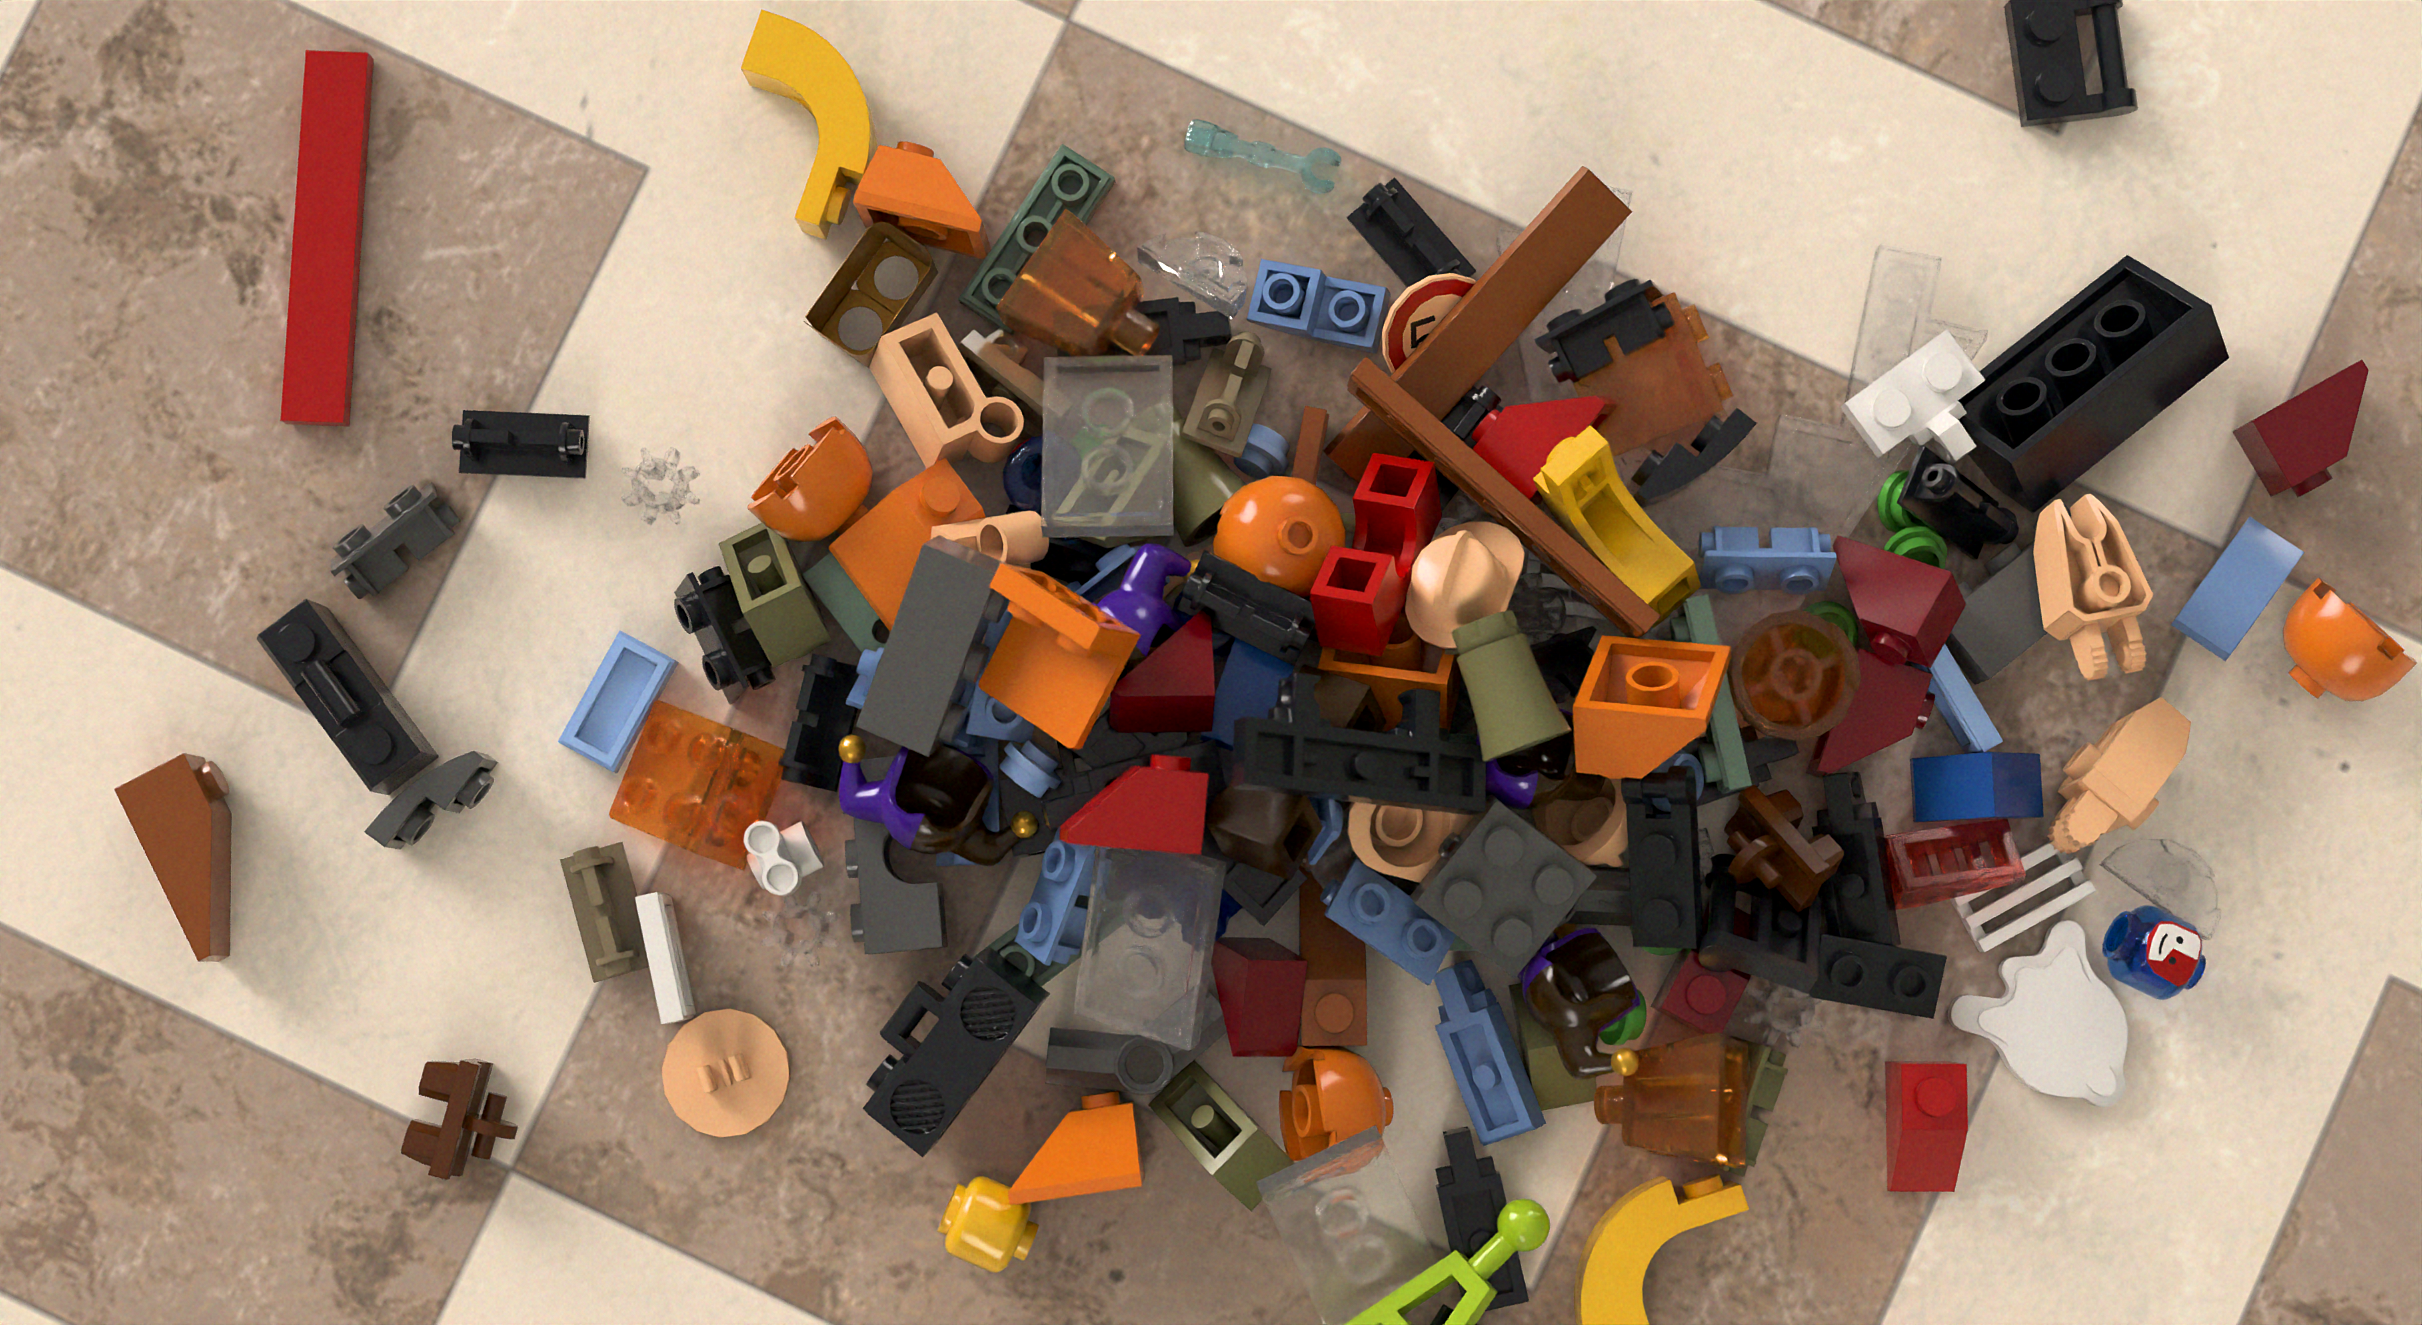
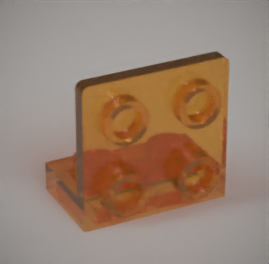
[609,700,785,871]

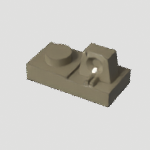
[958,327,1074,454]

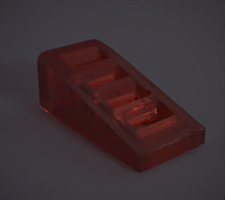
[1885,819,2026,910]

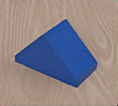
[1910,752,2044,823]

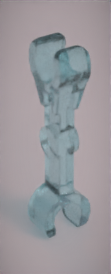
[1184,119,1341,194]

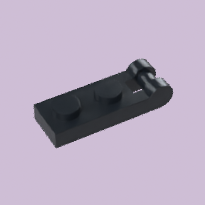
[1621,766,1703,949]

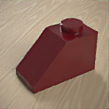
[2232,360,2369,497]
[1832,535,1966,668]
[1806,648,1935,777]
[1650,895,1751,1039]

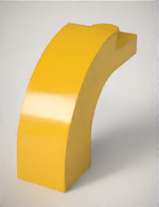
[741,9,877,240]
[1533,425,1701,629]
[1574,1174,1749,1325]

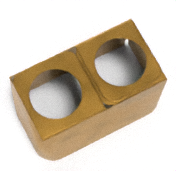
[803,222,938,369]

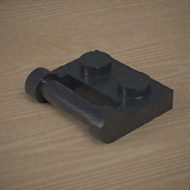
[2004,0,2138,127]
[1698,853,1822,994]

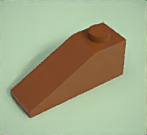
[114,753,232,962]
[1299,851,1367,1046]

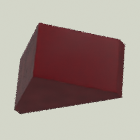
[1109,610,1215,733]
[1206,937,1308,1057]

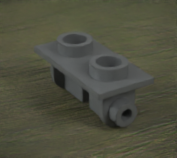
[330,482,461,599]

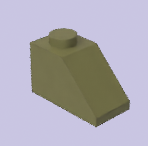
[718,523,832,668]
[1148,1060,1297,1211]

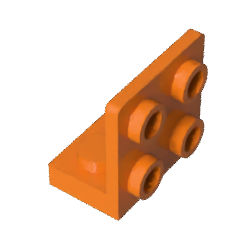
[978,563,1141,750]

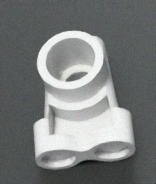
[744,821,825,896]

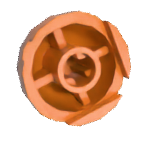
[747,416,872,543]
[1213,476,1346,599]
[2282,577,2417,701]
[1279,1046,1393,1177]

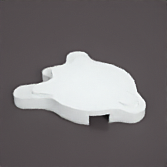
[1947,920,2128,1107]

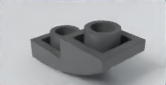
[364,751,498,849]

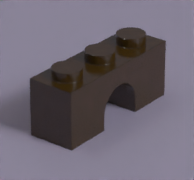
[1206,664,1387,881]

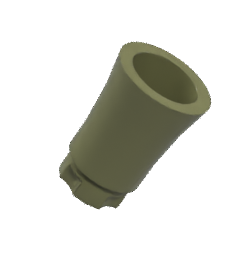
[1129,400,1247,547]
[1451,610,1572,762]

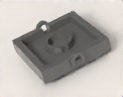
[1410,794,1597,978]

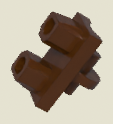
[1724,784,1844,912]
[401,1058,518,1180]

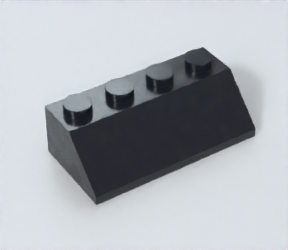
[1958,255,2229,513]

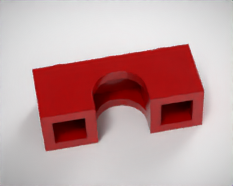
[1309,453,1442,657]

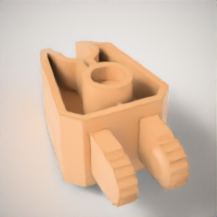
[2033,494,2153,681]
[2047,697,2191,854]

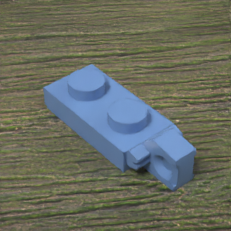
[1434,959,1546,1146]

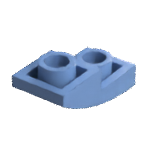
[1247,259,1391,354]
[2171,517,2304,661]

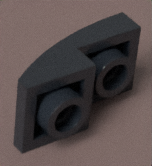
[1631,408,1757,508]

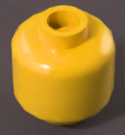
[937,1176,1039,1273]

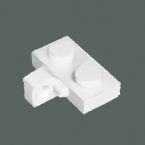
[1841,329,1985,465]

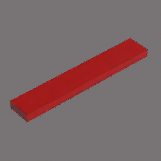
[280,50,374,427]

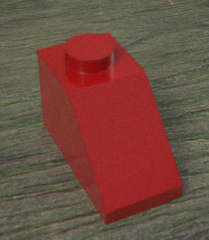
[1471,396,1619,505]
[1059,754,1209,855]
[1885,1061,1968,1192]

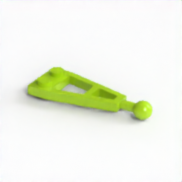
[1344,1199,1550,1325]

